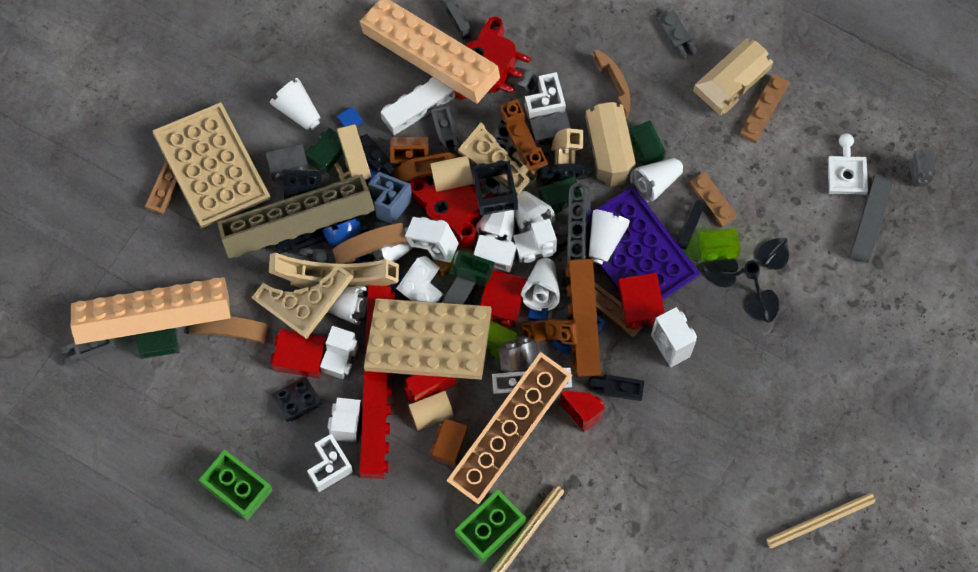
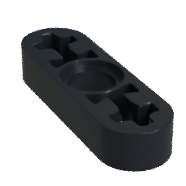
[678,199,706,250]

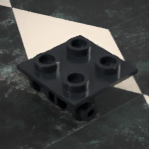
[283,169,322,200]
[271,376,322,422]

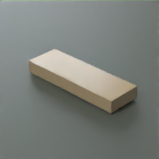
[337,124,372,180]

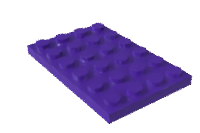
[576,186,700,301]

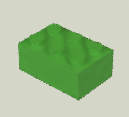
[199,449,273,521]
[455,490,526,563]

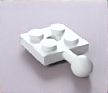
[828,133,868,195]

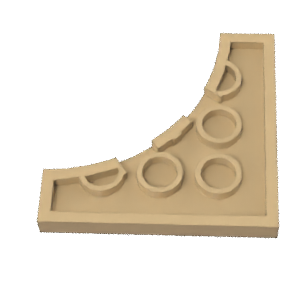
[252,265,354,339]

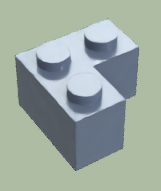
[368,172,413,224]

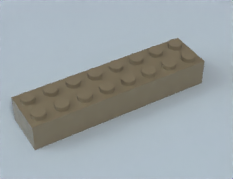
[217,174,375,258]

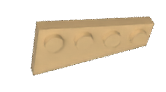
[458,123,529,196]

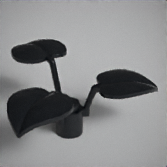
[704,238,789,323]

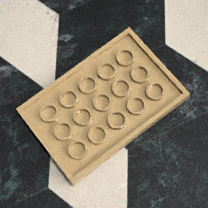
[153,102,270,229]
[364,299,492,380]

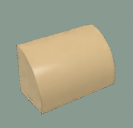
[430,156,474,192]
[409,391,454,431]

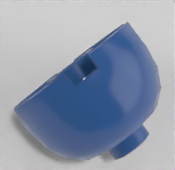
[322,217,362,247]

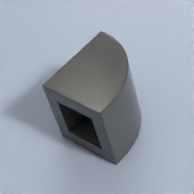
[507,67,538,96]

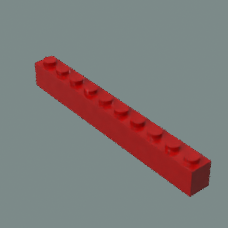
[360,285,395,479]

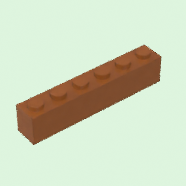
[565,259,601,378]

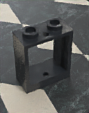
[472,160,518,216]

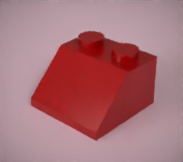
[559,390,605,432]

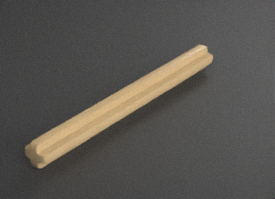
[491,485,564,572]
[766,493,875,548]

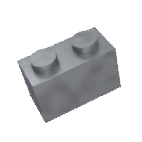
[529,112,571,147]
[266,144,309,180]

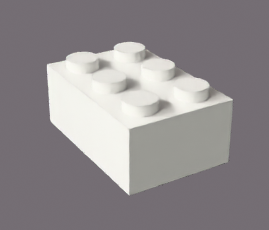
[651,307,697,368]

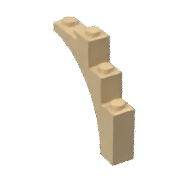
[269,253,399,290]

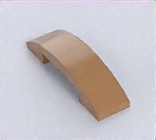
[593,49,630,119]
[333,223,407,264]
[189,317,268,344]

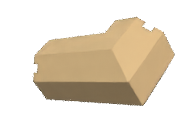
[693,38,773,115]
[585,102,635,187]

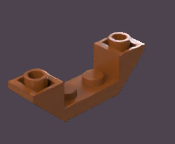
[500,99,548,171]
[393,152,463,183]
[521,319,579,344]

